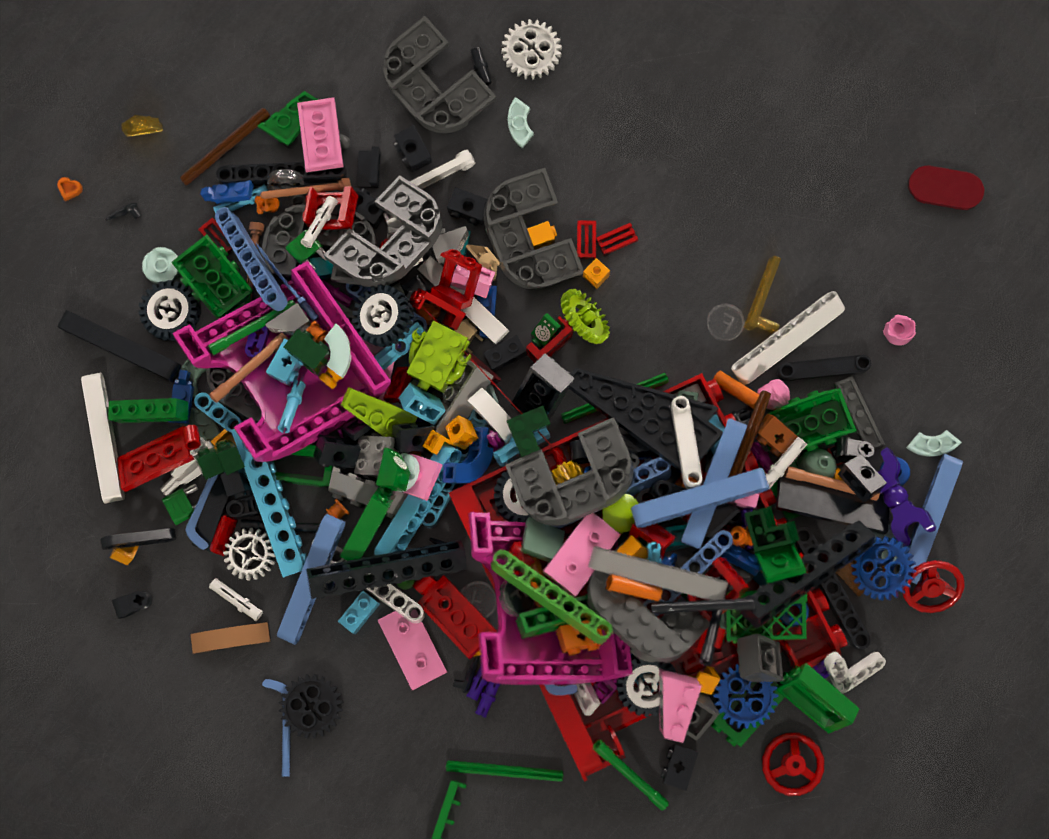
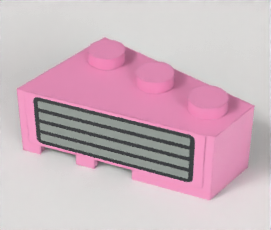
[659,669,702,743]

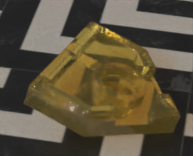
[121,115,163,137]

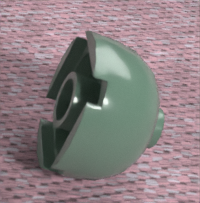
[797,448,837,478]

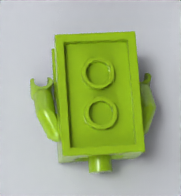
[407,321,471,393]

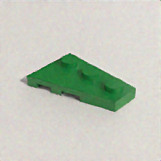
[258,91,318,147]

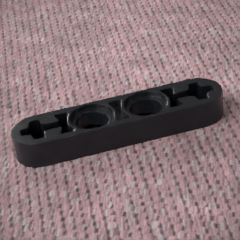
[100,528,177,550]

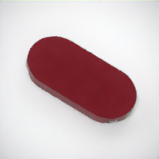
[908,165,984,210]

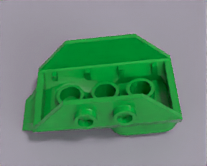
[171,234,253,319]
[767,388,856,452]

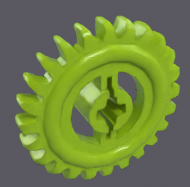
[561,289,610,344]

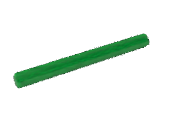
[561,373,669,424]
[446,760,564,782]

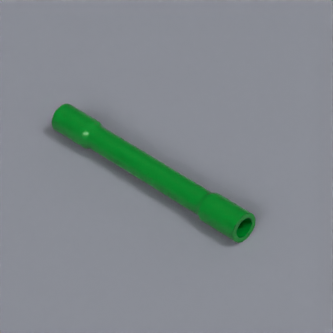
[208,299,295,356]
[593,740,669,811]

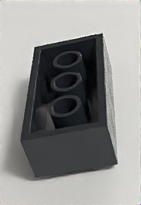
[511,354,575,419]

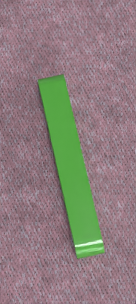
[491,550,612,644]

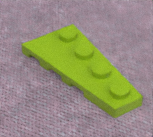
[341,387,417,437]

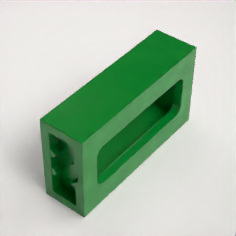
[259,445,337,488]
[339,487,396,561]
[776,663,860,734]
[710,682,784,747]

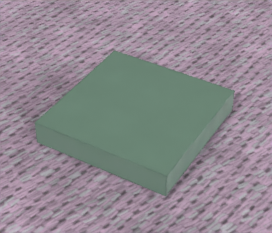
[521,517,565,563]

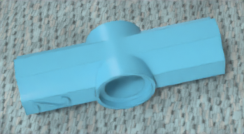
[374,322,427,370]
[493,427,550,467]

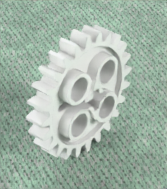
[502,19,561,80]

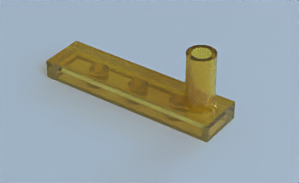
[744,255,781,334]

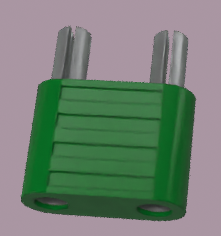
[285,229,327,271]
[162,484,198,525]

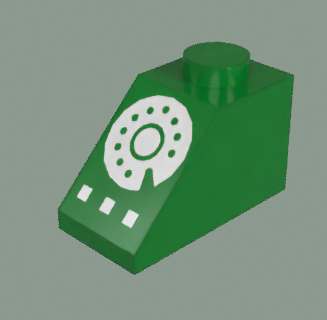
[531,313,561,348]
[376,447,410,491]

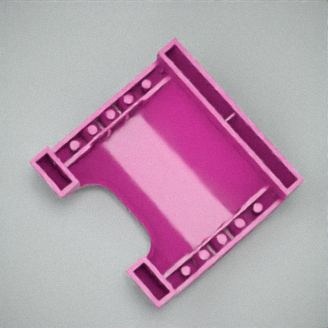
[173,261,391,462]
[469,512,633,685]

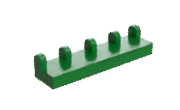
[432,780,467,839]

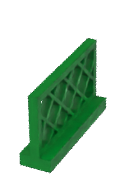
[726,591,807,641]

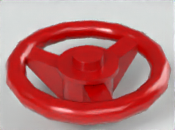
[903,560,965,613]
[762,733,825,796]

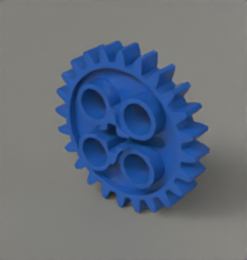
[851,536,916,601]
[713,664,779,729]

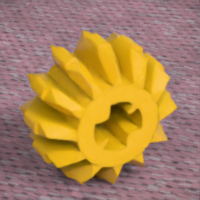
[552,460,584,485]

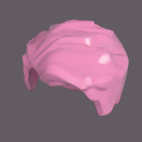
[883,315,916,346]
[757,379,790,410]

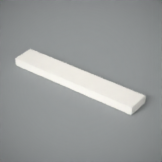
[418,256,509,345]

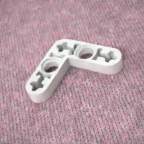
[824,652,886,693]

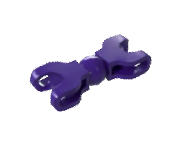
[878,447,936,547]

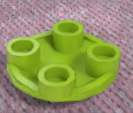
[602,494,639,533]

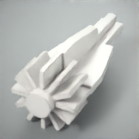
[160,437,215,496]

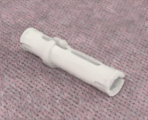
[301,196,338,248]
[766,437,807,490]
[209,578,263,621]

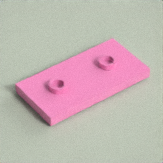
[297,98,344,173]
[375,449,443,501]
[543,513,620,597]
[378,609,447,690]

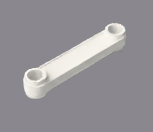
[410,150,475,189]
[671,396,702,489]

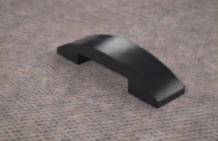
[192,473,232,552]

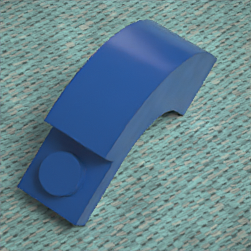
[442,427,494,483]

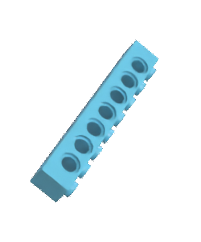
[231,422,307,577]

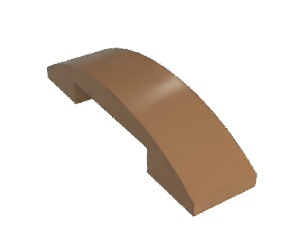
[190,622,271,654]

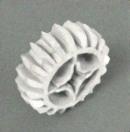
[223,528,275,581]

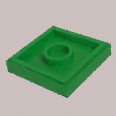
[755,543,806,583]

